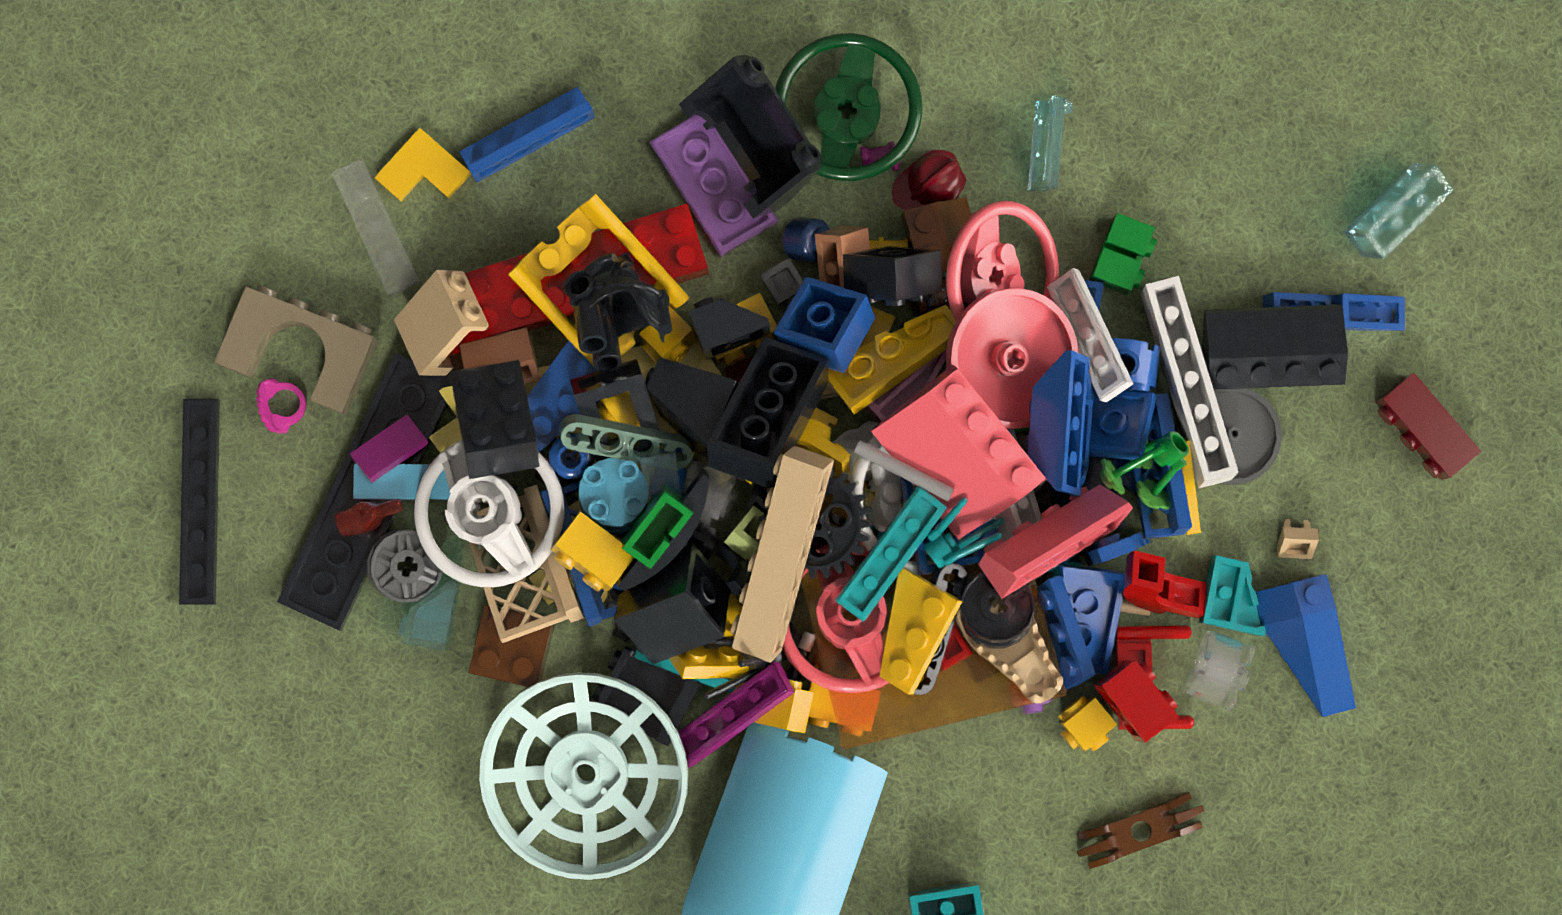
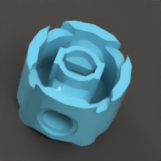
[579,458,649,535]

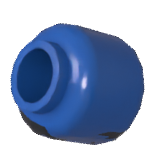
[549,433,595,479]

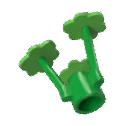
[1099,431,1189,510]

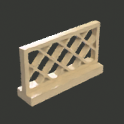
[468,485,584,643]

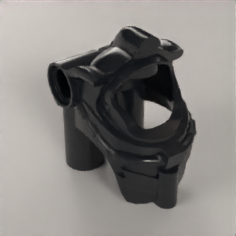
[563,252,672,373]

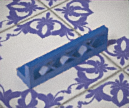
[459,87,595,183]
[1130,393,1192,539]

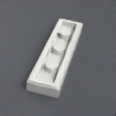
[1047,268,1133,402]

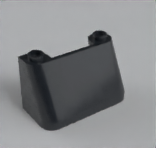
[679,55,821,219]

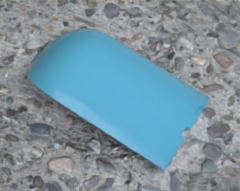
[682,722,888,915]

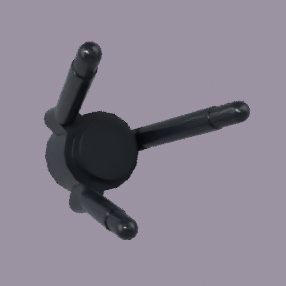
[704,637,782,699]

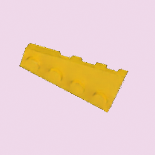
[828,305,956,415]

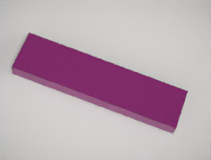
[678,662,795,768]

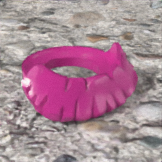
[256,378,307,434]

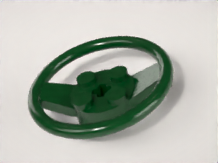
[775,33,923,181]

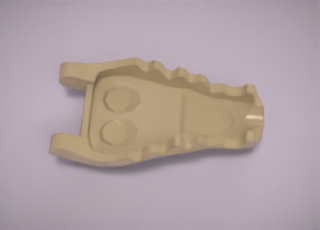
[955,604,1063,704]

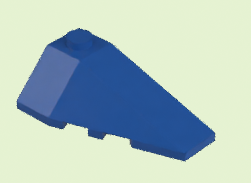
[1256,574,1356,717]

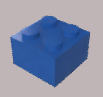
[774,276,875,373]

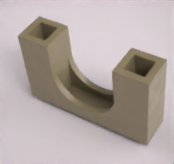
[214,285,378,416]

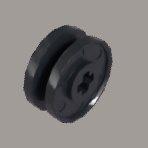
[960,572,1035,649]

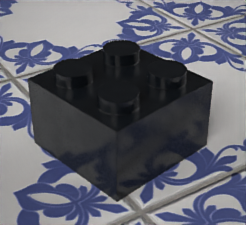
[843,246,942,306]

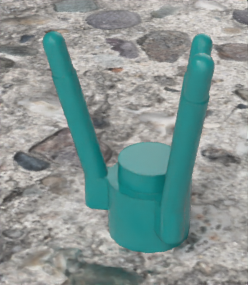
[924,497,1005,569]

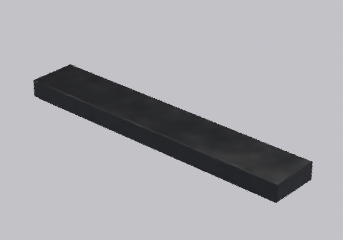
[179,399,220,605]

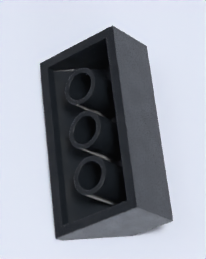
[1202,305,1348,390]

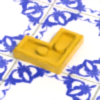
[374,128,471,202]

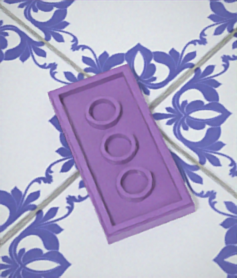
[650,115,778,257]

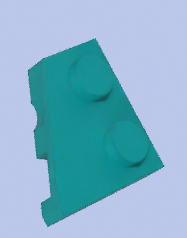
[1198,555,1266,637]

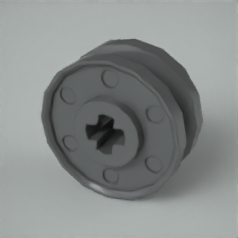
[366,529,443,603]

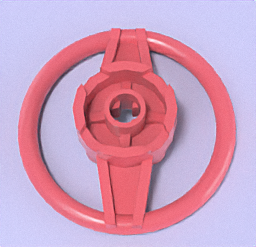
[946,201,1059,321]
[782,541,889,693]

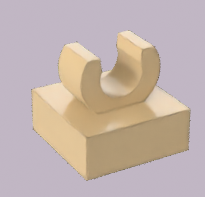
[1277,519,1319,559]

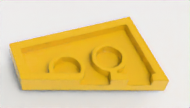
[879,567,962,694]

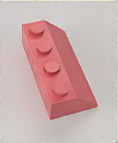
[978,485,1133,599]

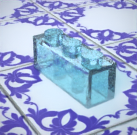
[1343,163,1454,259]

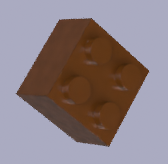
[468,605,555,687]

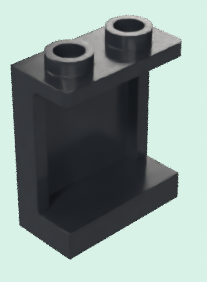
[592,646,700,746]

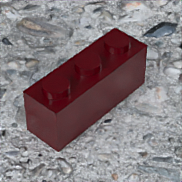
[1375,373,1482,480]

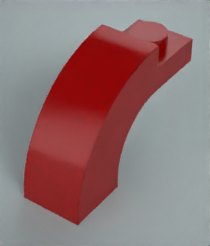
[1123,550,1206,618]

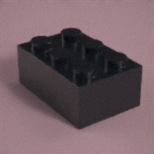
[450,360,539,479]

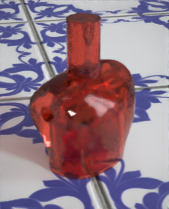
[335,498,403,536]

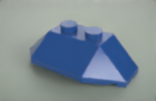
[1027,350,1093,496]

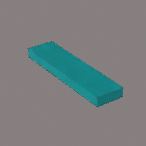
[834,486,947,622]

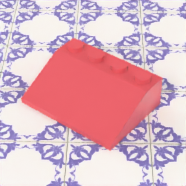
[870,364,1046,540]

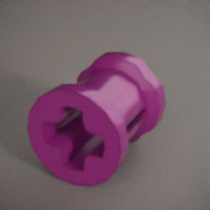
[860,141,899,171]

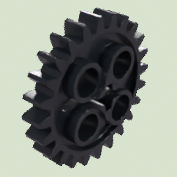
[757,466,874,579]

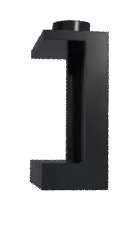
[570,358,662,462]

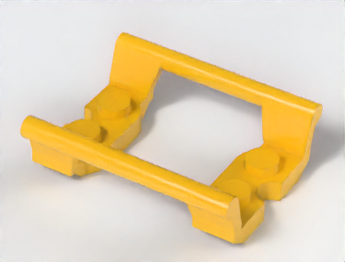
[508,194,690,367]

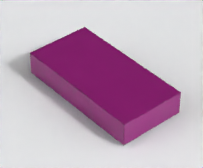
[350,415,428,483]

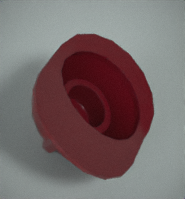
[892,150,967,210]

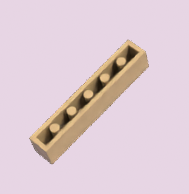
[731,446,834,663]

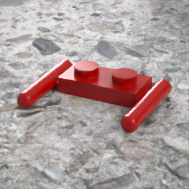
[1115,625,1194,730]

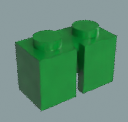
[1089,213,1157,295]
[622,484,694,569]

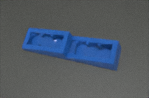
[1263,292,1405,331]

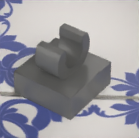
[760,258,804,306]

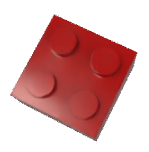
[1093,660,1179,743]

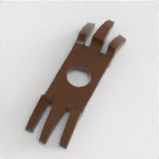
[1077,792,1205,869]

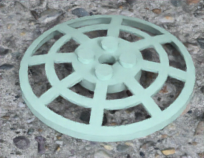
[479,672,688,880]

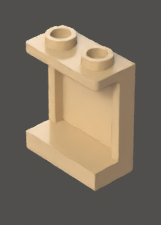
[394,270,489,376]

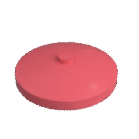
[946,288,1079,429]

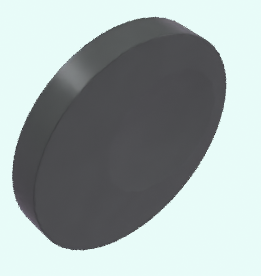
[1181,388,1282,485]

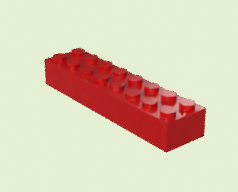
[449,203,709,356]

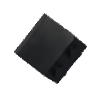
[688,297,770,360]

